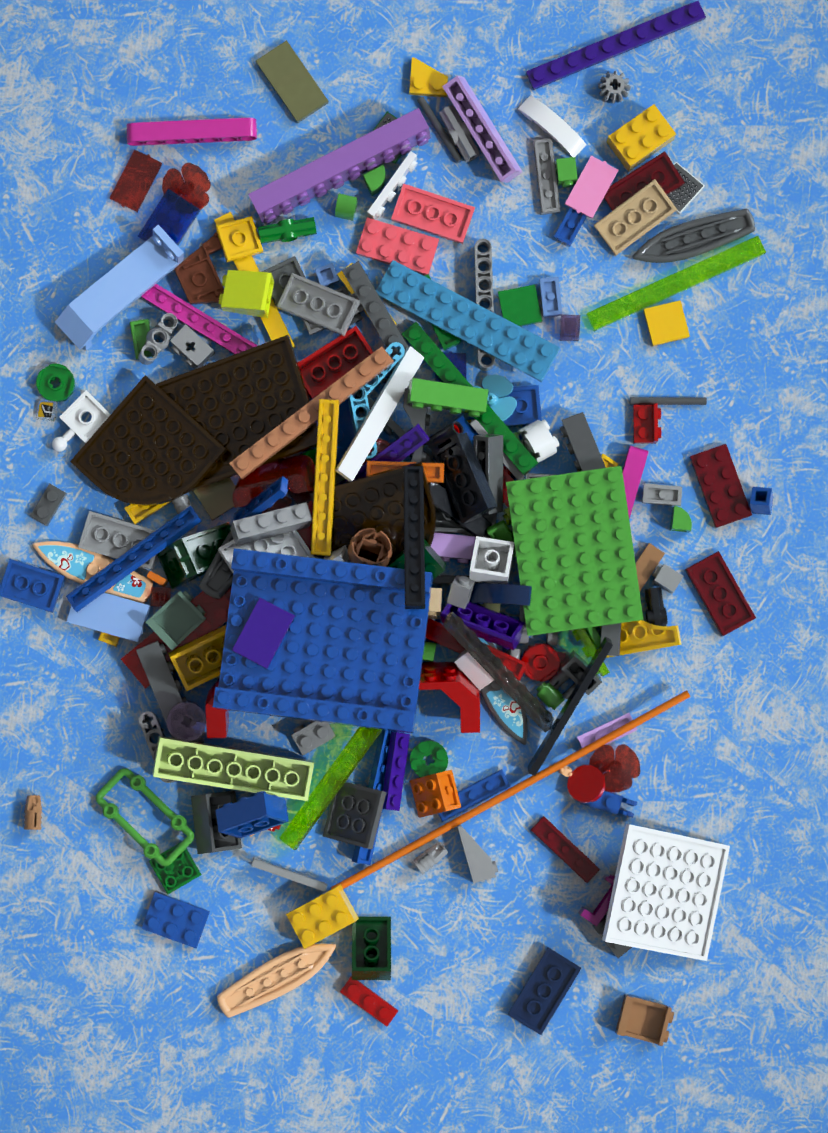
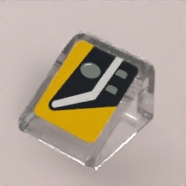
[36,400,58,422]

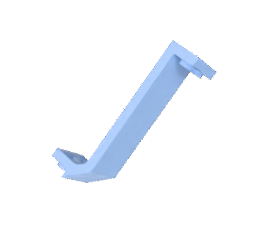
[55,225,184,350]

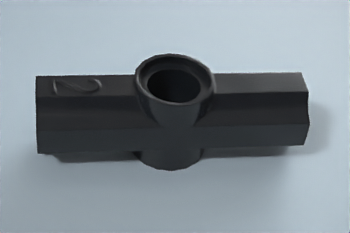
[645,587,668,626]

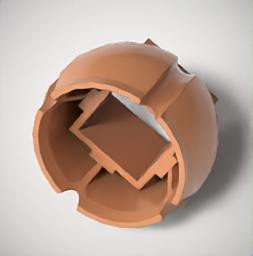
[347,528,392,567]

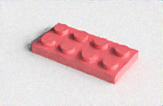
[391,183,475,244]
[356,217,439,275]

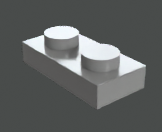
[642,483,682,506]

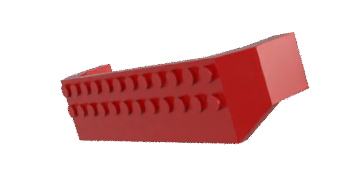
[205,662,480,738]

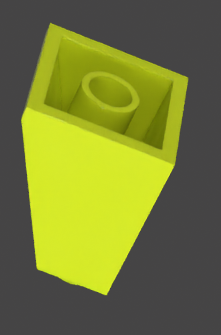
[219,270,274,318]

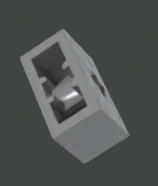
[170,324,215,368]

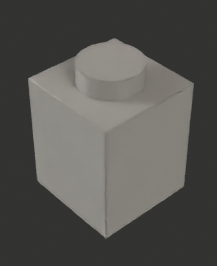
[652,564,684,594]
[447,575,475,609]

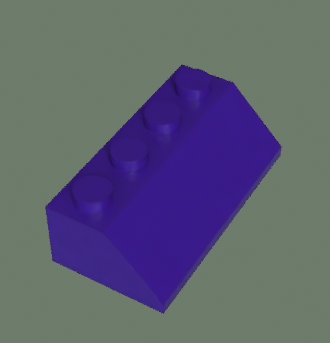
[440,602,525,650]

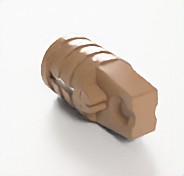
[24,795,42,830]

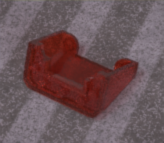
[232,455,315,508]

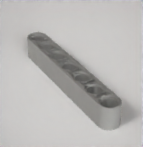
[474,239,495,371]

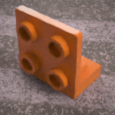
[410,770,461,818]

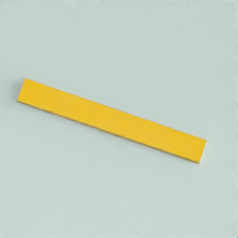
[214,212,296,349]
[311,399,339,556]

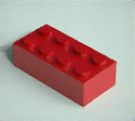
[298,326,374,399]

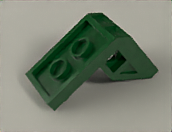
[157,522,231,589]

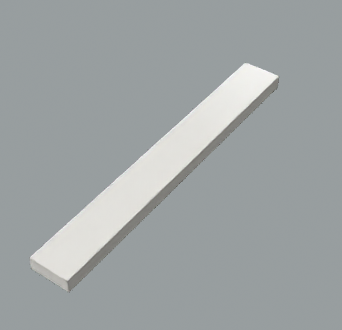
[335,346,424,482]

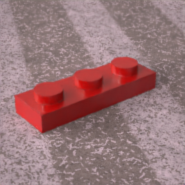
[340,975,399,1026]

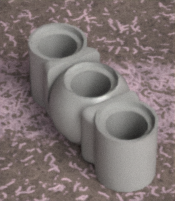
[138,313,178,365]

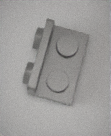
[291,721,336,755]

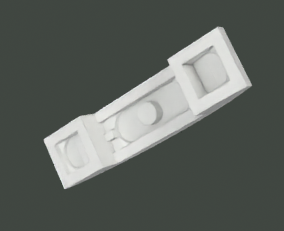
[518,95,587,157]

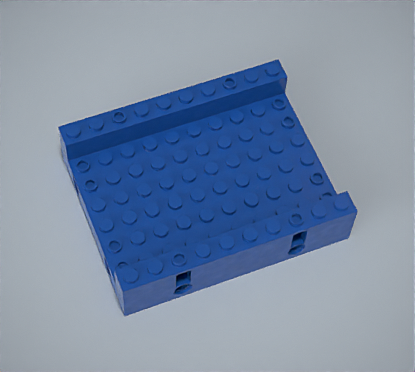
[213,548,433,733]

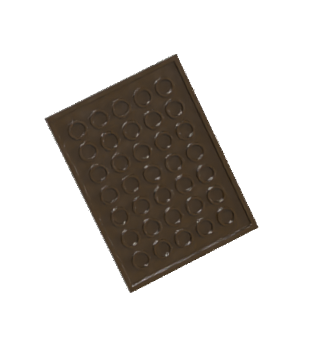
[156,335,318,493]

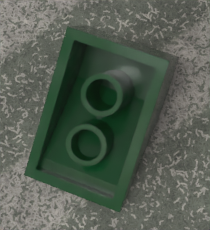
[352,917,391,980]

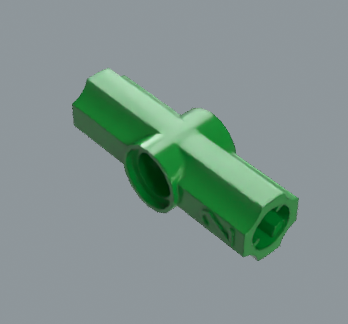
[258,217,317,244]

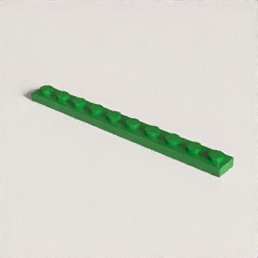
[402,322,539,476]

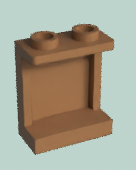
[615,994,674,1046]

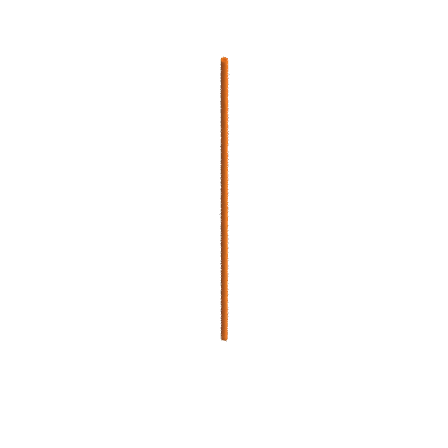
[331,690,690,889]

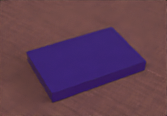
[232,598,295,669]

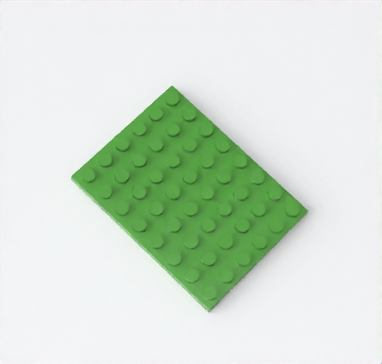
[506,466,644,636]

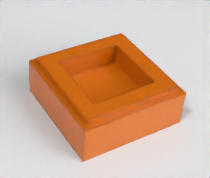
[147,571,168,587]

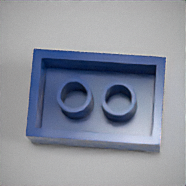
[216,791,289,838]

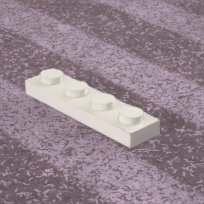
[367,151,418,219]

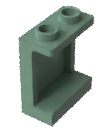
[146,590,206,650]

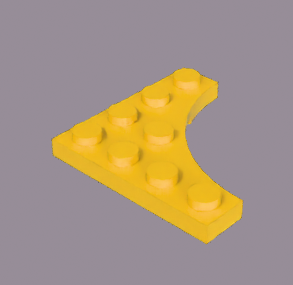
[600,620,682,658]

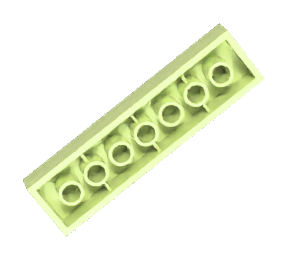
[152,736,314,801]

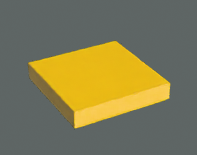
[215,216,263,263]
[643,300,690,347]

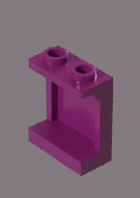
[578,874,615,927]

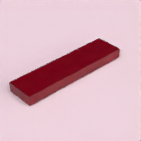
[531,816,600,883]

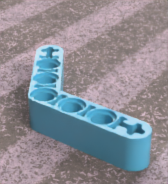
[348,342,405,460]

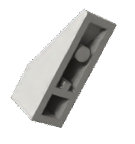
[457,825,498,883]

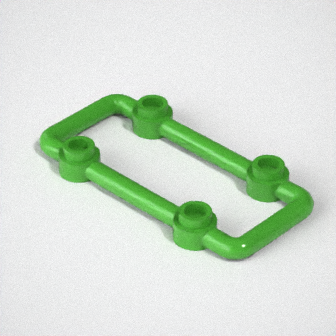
[96,768,194,866]

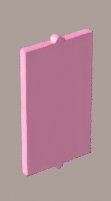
[565,156,619,219]

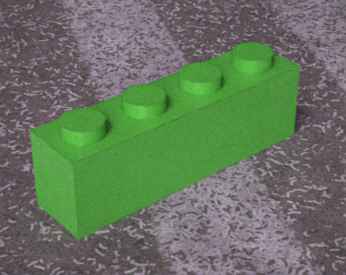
[407,378,489,417]

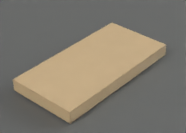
[594,179,677,255]

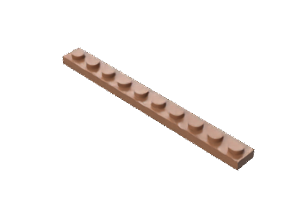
[229,346,394,480]

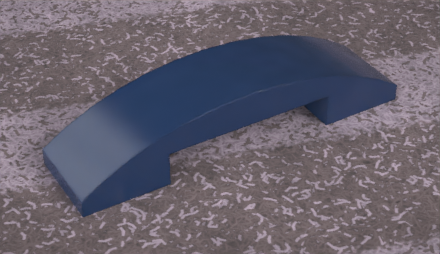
[469,583,532,606]

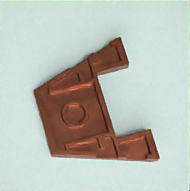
[174,232,224,305]

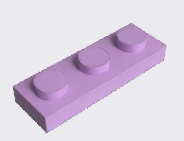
[577,713,637,749]

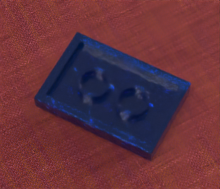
[138,189,201,246]

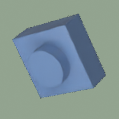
[315,263,339,287]

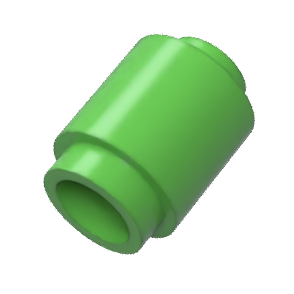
[536,682,565,710]

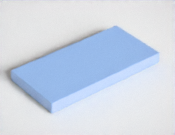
[66,585,151,643]

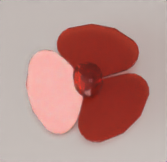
[162,163,211,213]
[589,744,641,792]

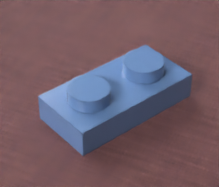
[539,277,562,317]

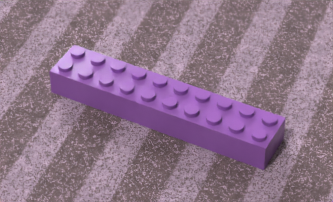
[248,108,431,223]

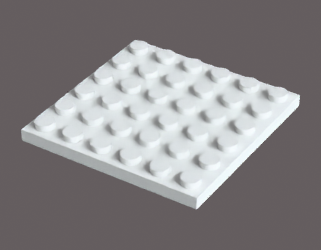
[602,824,730,961]

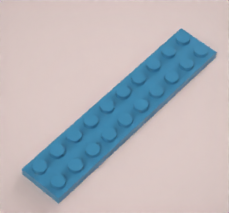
[376,260,560,382]

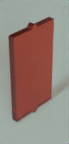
[110,150,163,213]

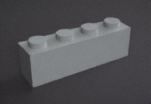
[230,502,312,546]

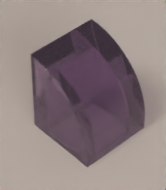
[559,315,580,341]

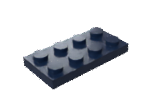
[508,947,581,1035]

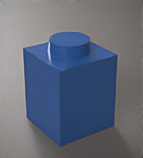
[750,487,774,515]

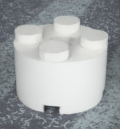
[517,420,559,463]

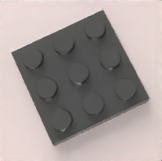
[323,780,386,849]

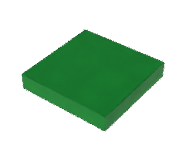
[498,285,542,327]

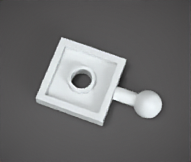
[52,390,111,452]

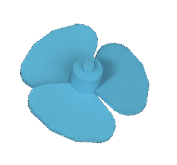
[473,375,517,422]

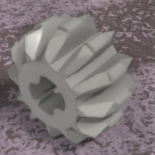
[598,70,631,104]

